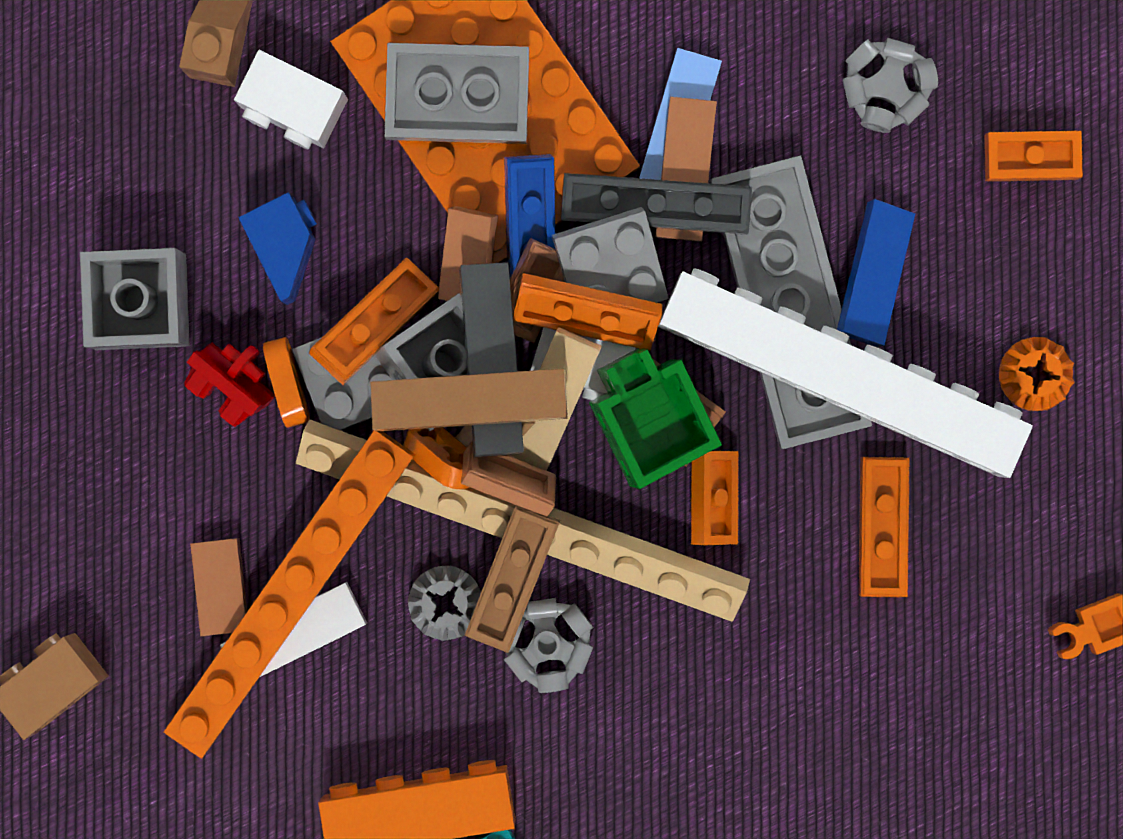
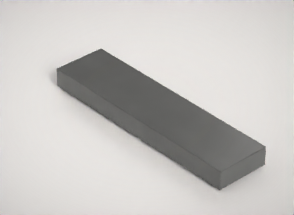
[561,173,752,235]
[459,263,524,457]

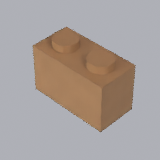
[0,633,109,740]

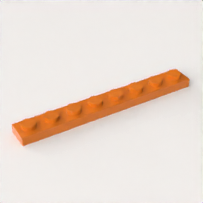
[163,431,416,759]

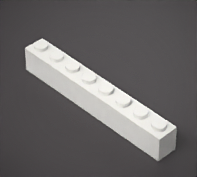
[658,268,1033,478]

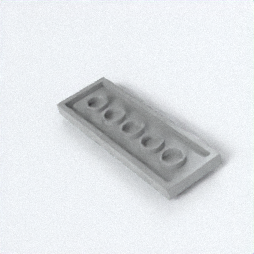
[709,155,872,450]

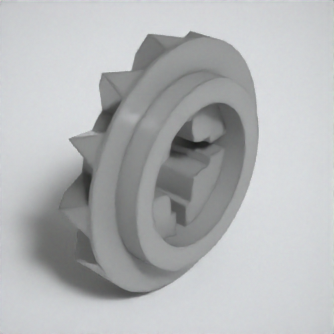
[408,566,481,641]

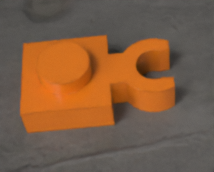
[1048,593,1123,659]

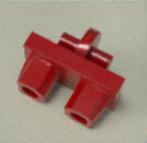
[184,342,275,427]

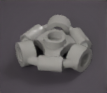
[842,38,938,133]
[503,598,594,693]

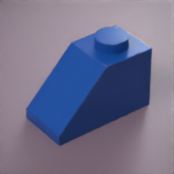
[238,192,317,305]

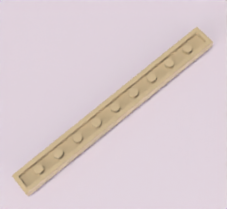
[296,419,750,622]

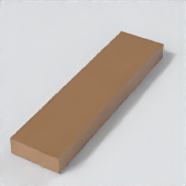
[370,369,568,432]

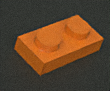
[984,131,1083,181]
[691,451,738,545]

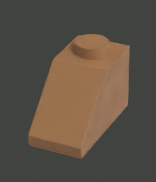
[179,0,253,87]

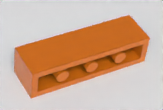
[318,760,516,839]

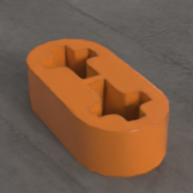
[263,337,310,428]
[403,427,469,490]

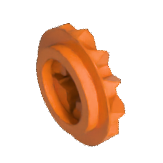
[999,337,1075,411]

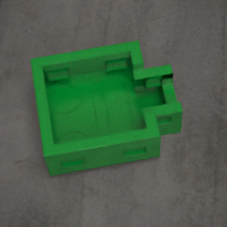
[589,349,722,489]

